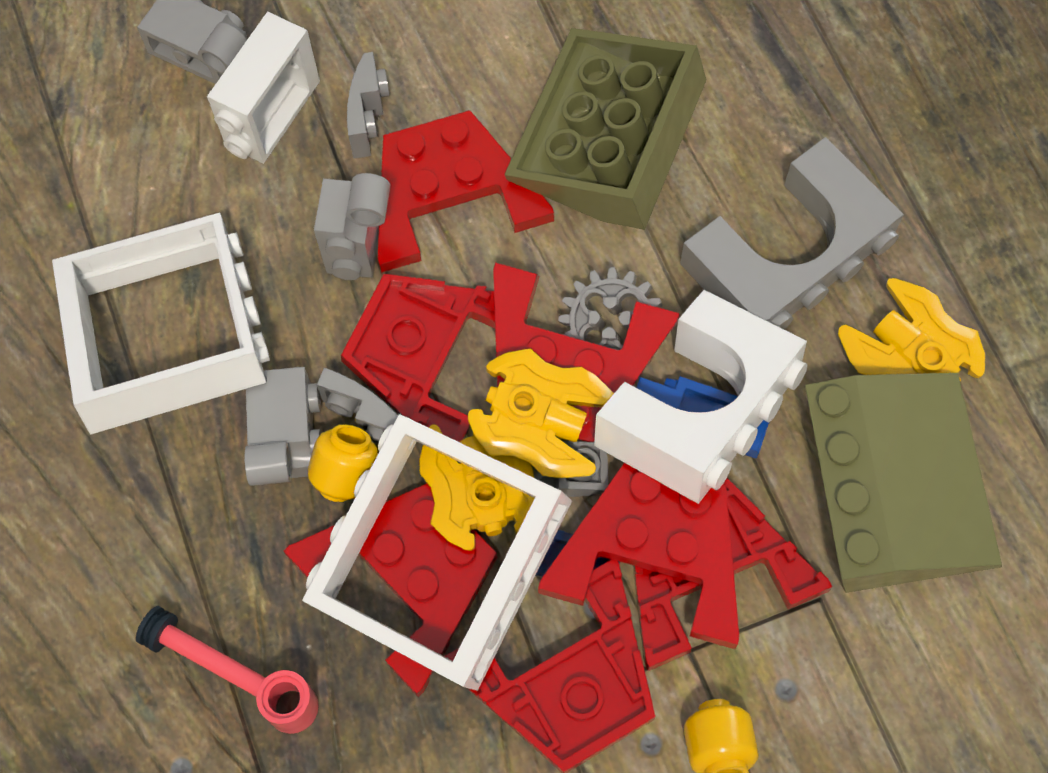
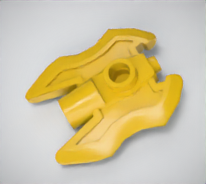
[838,278,985,382]
[468,348,614,478]
[419,424,535,551]

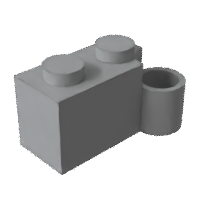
[137,0,248,84]
[314,173,391,280]
[245,367,321,486]

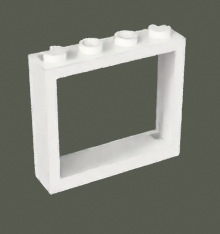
[52,213,270,435]
[302,414,572,691]

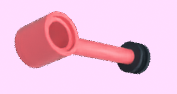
[136,606,319,734]

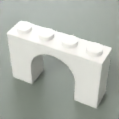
[594,290,808,504]

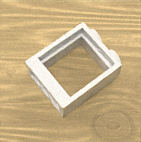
[207,11,320,164]

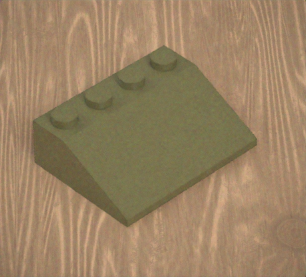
[505,28,707,230]
[805,373,1002,593]

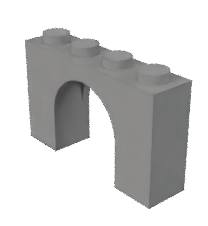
[680,137,904,330]

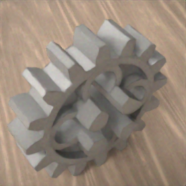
[558,267,663,350]

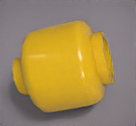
[308,424,378,502]
[684,699,759,773]

